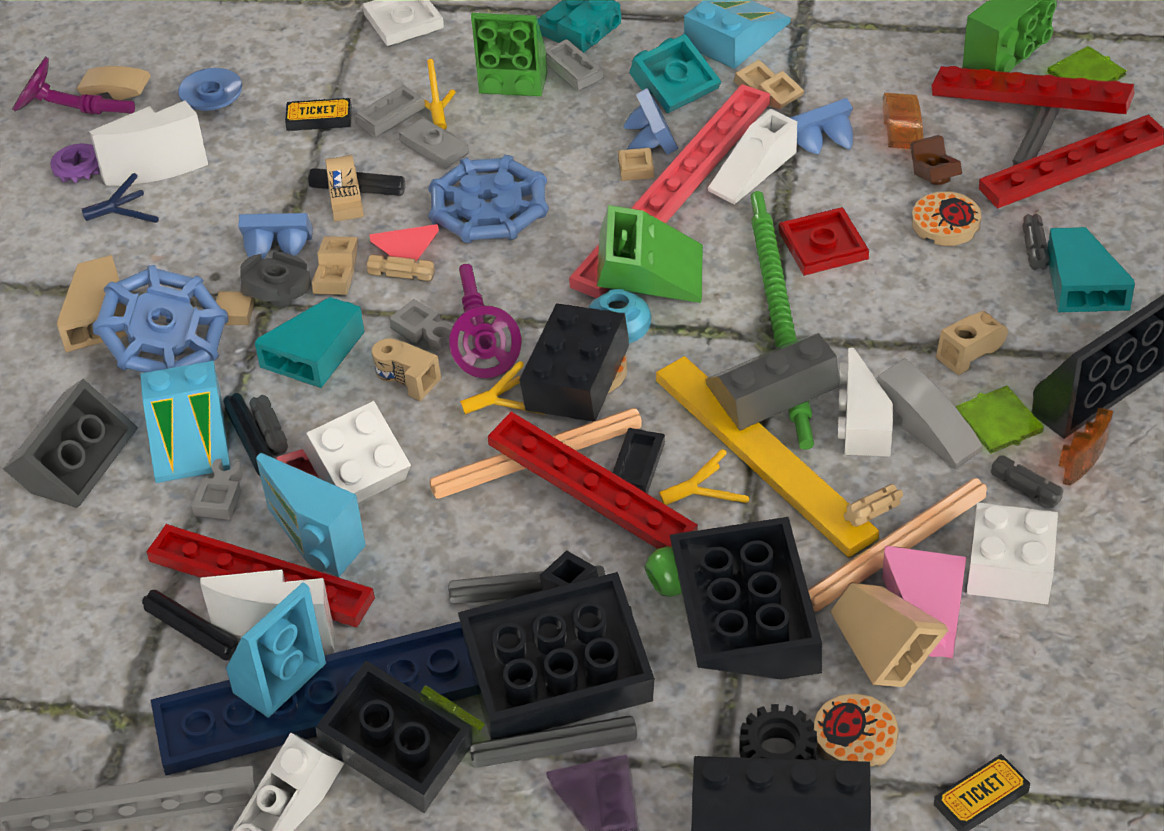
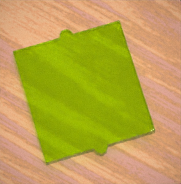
[1047,46,1127,82]
[955,385,1044,454]
[420,685,485,736]

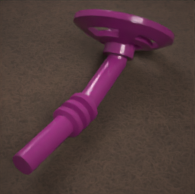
[12,56,135,114]
[449,264,522,378]

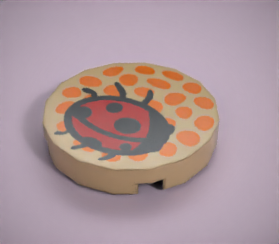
[912,191,982,246]
[814,693,899,767]

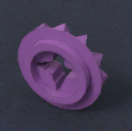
[50,143,100,183]

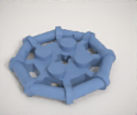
[428,155,549,243]
[92,265,229,373]

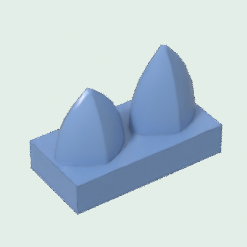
[624,88,679,155]
[791,98,853,155]
[238,213,313,259]

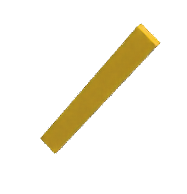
[656,356,879,558]

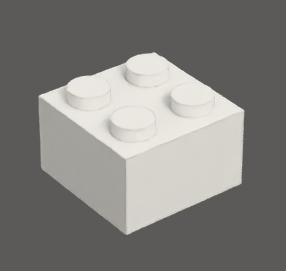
[303,401,411,503]
[967,502,1058,604]

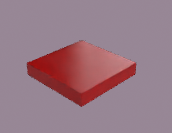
[779,207,869,276]

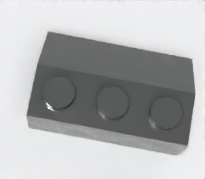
[705,333,839,431]
[3,379,138,508]

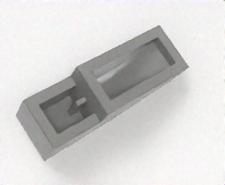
[877,358,983,469]

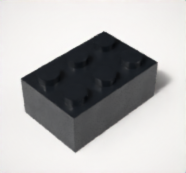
[519,303,629,422]
[316,661,473,813]

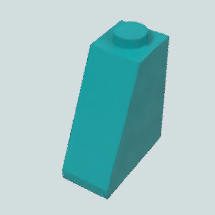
[1047,227,1135,313]
[254,297,365,388]

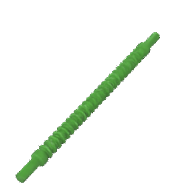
[750,191,814,450]

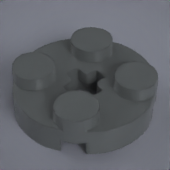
[240,252,310,307]

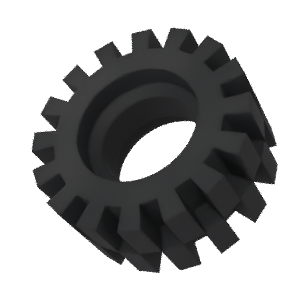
[739,704,817,760]

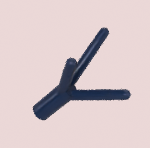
[82,173,159,223]

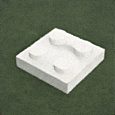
[362,0,444,46]

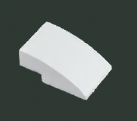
[89,101,208,186]
[200,570,334,655]

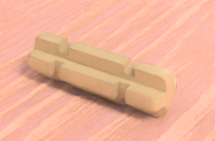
[367,254,435,281]
[844,484,904,527]

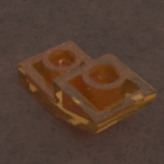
[883,92,923,149]
[1058,408,1113,486]

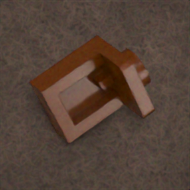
[910,135,962,185]

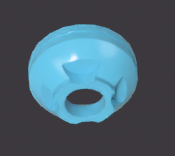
[589,289,651,343]

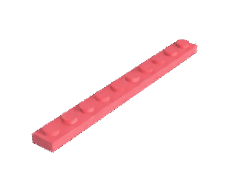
[569,84,770,298]

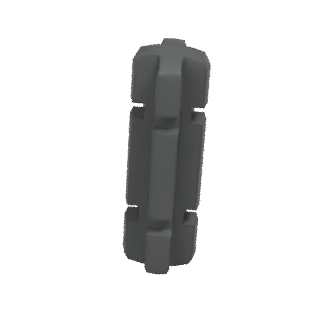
[1022,214,1049,270]
[249,395,288,455]
[991,455,1064,508]

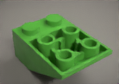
[962,0,1057,72]
[471,13,547,97]
[597,205,703,303]

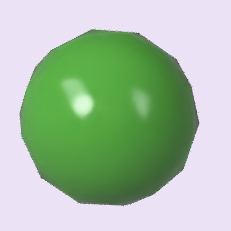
[644,546,682,597]

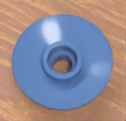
[178,68,242,111]

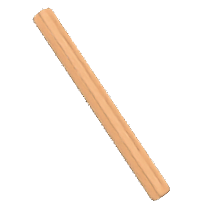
[430,408,642,499]
[808,478,987,612]

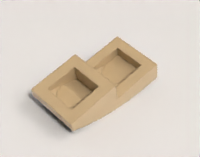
[733,59,804,109]
[77,66,151,100]
[312,236,358,295]

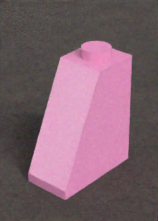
[882,546,966,658]

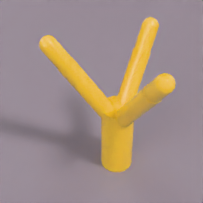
[424,58,456,130]
[460,361,543,415]
[659,449,749,505]

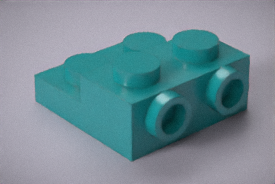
[537,0,622,53]
[629,34,722,114]

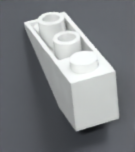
[708,109,797,205]
[838,348,893,457]
[232,733,344,831]

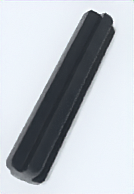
[308,168,406,196]
[223,393,273,476]
[142,590,238,661]

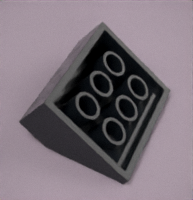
[1031,294,1164,439]
[670,517,822,679]
[458,572,655,740]
[691,756,871,831]

